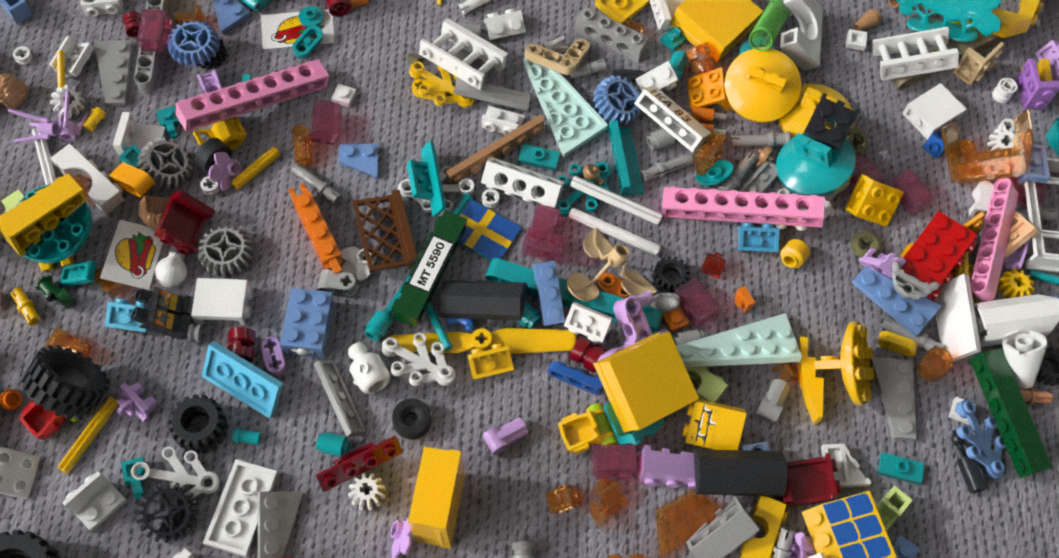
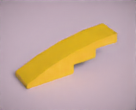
[796,336,824,424]

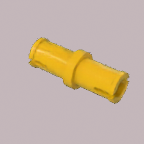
[10,287,41,326]

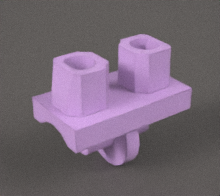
[117,382,157,423]

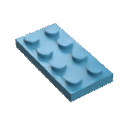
[201,341,283,419]

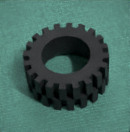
[21,345,110,420]

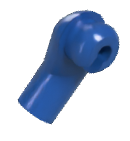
[446,318,476,331]

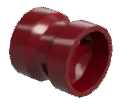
[122,11,143,38]

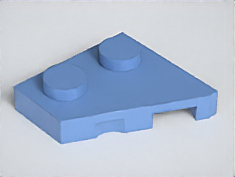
[213,0,251,35]
[339,143,378,179]

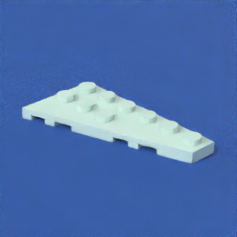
[523,58,608,158]
[676,313,802,367]

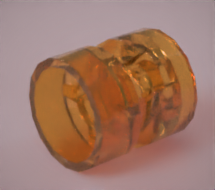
[686,42,717,76]
[917,347,953,382]

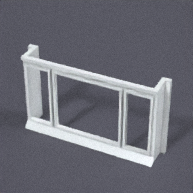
[1011,158,1059,273]

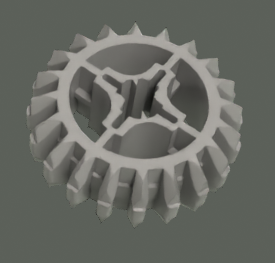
[138,137,193,190]
[198,224,254,277]

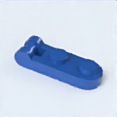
[547,361,604,395]

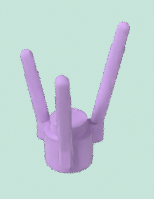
[58,90,89,141]
[8,109,59,143]

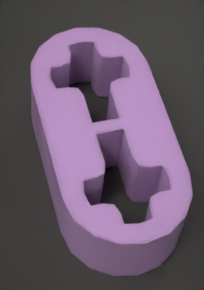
[261,337,286,376]

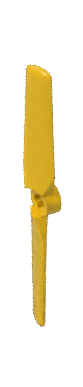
[388,328,577,354]

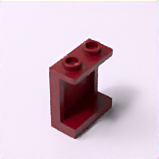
[154,190,215,255]
[783,453,842,507]

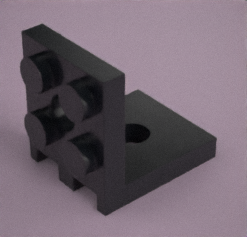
[802,93,860,152]

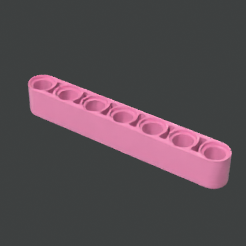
[970,178,1018,302]

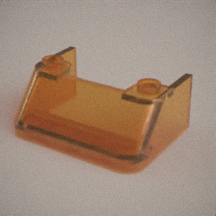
[940,110,1034,183]

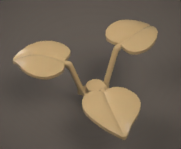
[567,228,657,301]

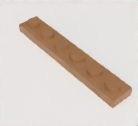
[446,114,545,184]

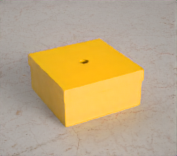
[669,0,763,64]
[593,332,699,432]
[408,447,466,549]

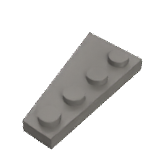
[94,40,133,107]
[870,357,916,441]

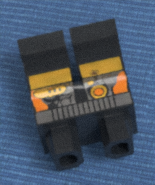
[131,286,194,339]

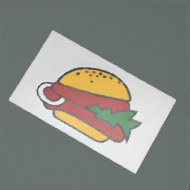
[261,9,335,49]
[100,220,163,290]

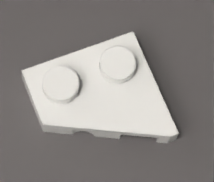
[821,444,871,488]

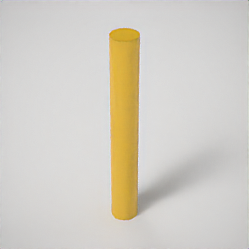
[57,50,66,102]

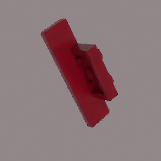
[316,436,403,492]

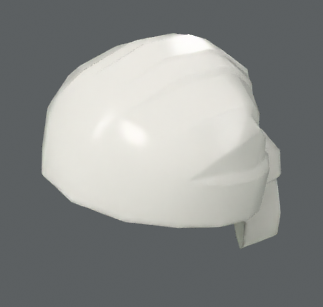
[155,251,187,288]

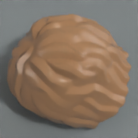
[0,73,28,110]
[138,195,170,228]

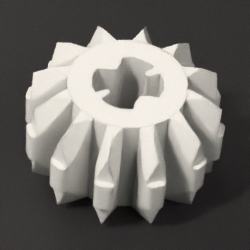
[50,84,85,118]
[987,127,1022,159]
[348,473,386,511]

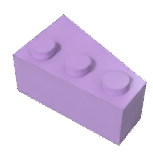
[639,445,696,489]

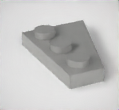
[258,491,303,558]

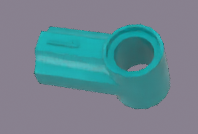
[669,50,689,87]

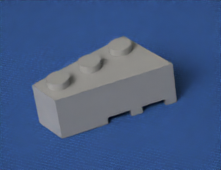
[686,495,760,558]

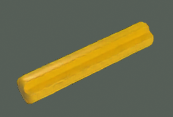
[231,147,280,190]

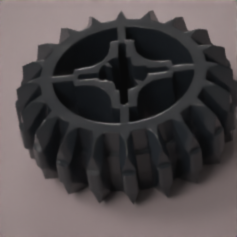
[135,481,199,543]

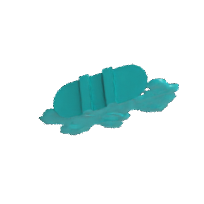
[896,0,1002,42]

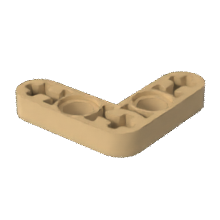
[524,39,590,75]

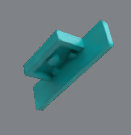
[407,141,446,217]

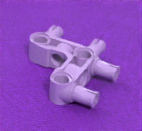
[598,290,668,361]

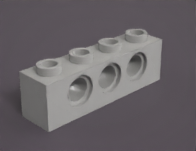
[574,6,649,63]

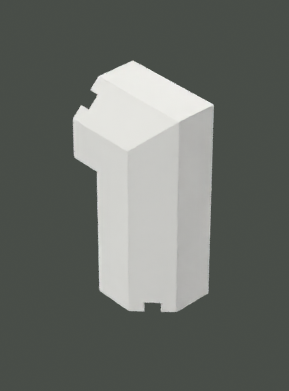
[973,294,1059,347]

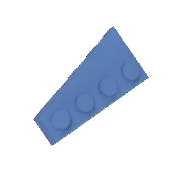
[851,266,942,336]

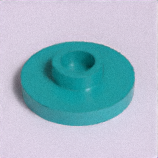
[298,6,323,27]

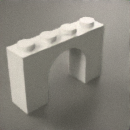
[780,0,823,71]

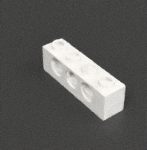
[481,157,565,208]

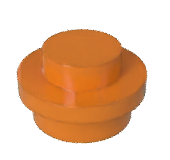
[0,389,22,411]

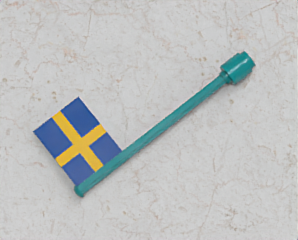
[364,193,522,342]

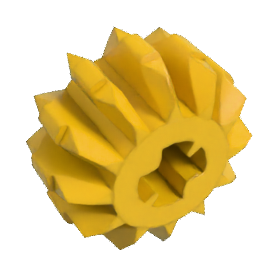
[998,269,1035,298]

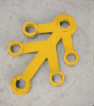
[409,61,475,108]

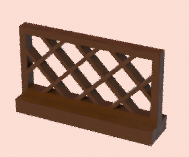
[353,190,418,273]

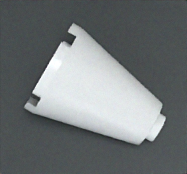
[1002,330,1047,389]

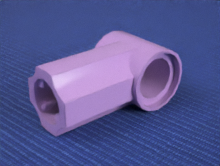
[482,417,528,455]

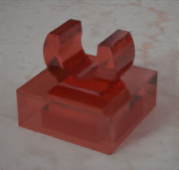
[700,252,727,279]

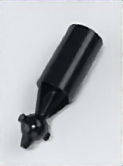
[951,430,989,494]

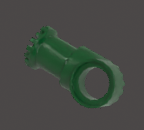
[35,275,76,309]

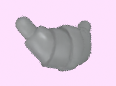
[892,261,939,300]
[647,293,680,313]

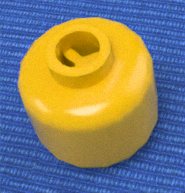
[780,239,810,268]

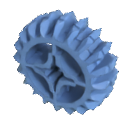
[167,19,220,67]
[593,75,641,126]

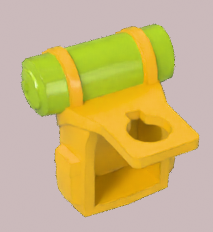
[558,403,619,454]

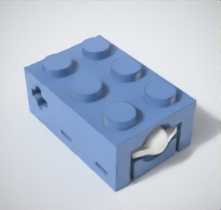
[280,288,335,359]

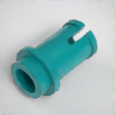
[232,427,261,446]

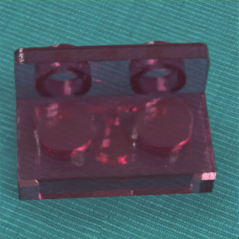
[522,227,566,264]

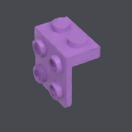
[1015,58,1059,110]

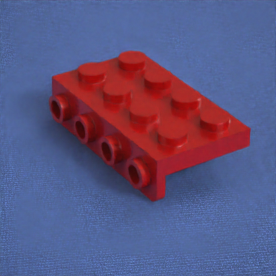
[901,211,978,300]

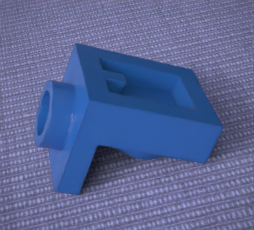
[923,128,956,159]

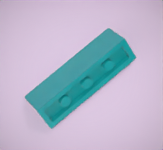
[608,120,644,196]

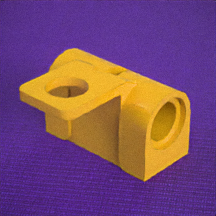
[193,116,247,150]

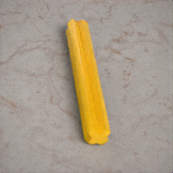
[58,397,118,474]

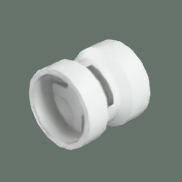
[992,78,1017,103]

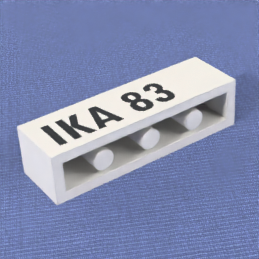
[634,85,711,152]

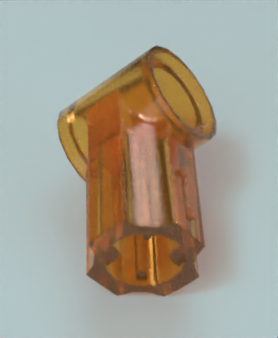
[291,124,314,166]
[44,328,92,358]

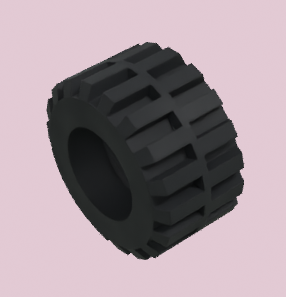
[168,394,228,454]

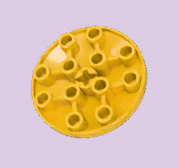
[724,47,801,123]
[778,84,854,139]
[814,321,874,406]

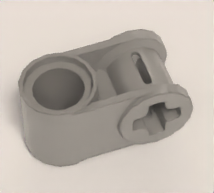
[317,269,359,297]

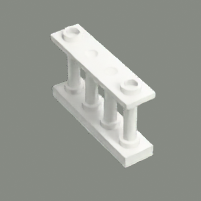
[419,18,508,90]
[873,27,959,81]

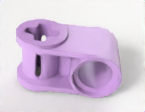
[197,69,221,93]

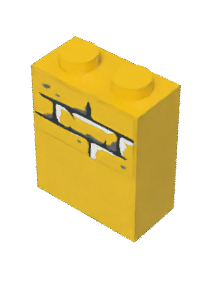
[682,399,747,450]

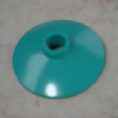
[695,160,734,186]

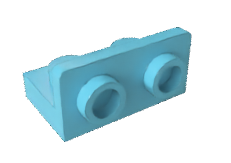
[104,298,149,332]

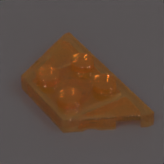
[655,489,724,558]

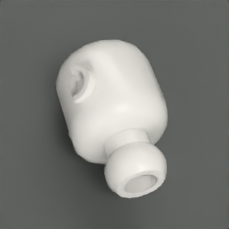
[348,342,390,394]

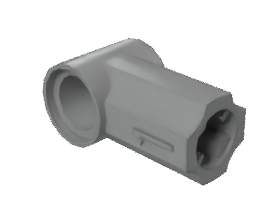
[756,379,790,423]

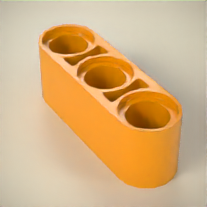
[108,162,155,198]

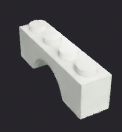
[51,143,125,215]

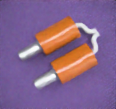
[688,106,727,139]

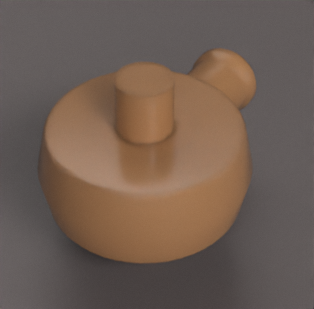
[755,146,774,168]
[583,164,604,185]

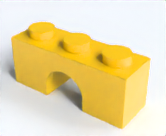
[739,496,788,558]

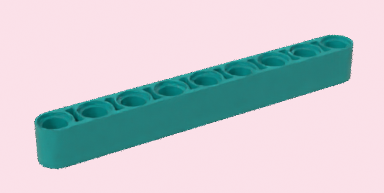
[485,258,663,334]

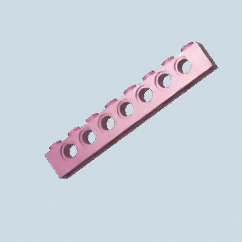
[176,59,329,132]
[662,186,825,228]

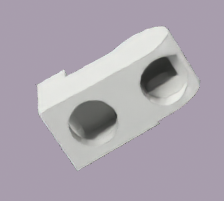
[969,181,994,219]

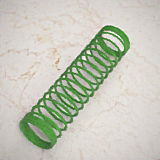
[749,0,791,51]

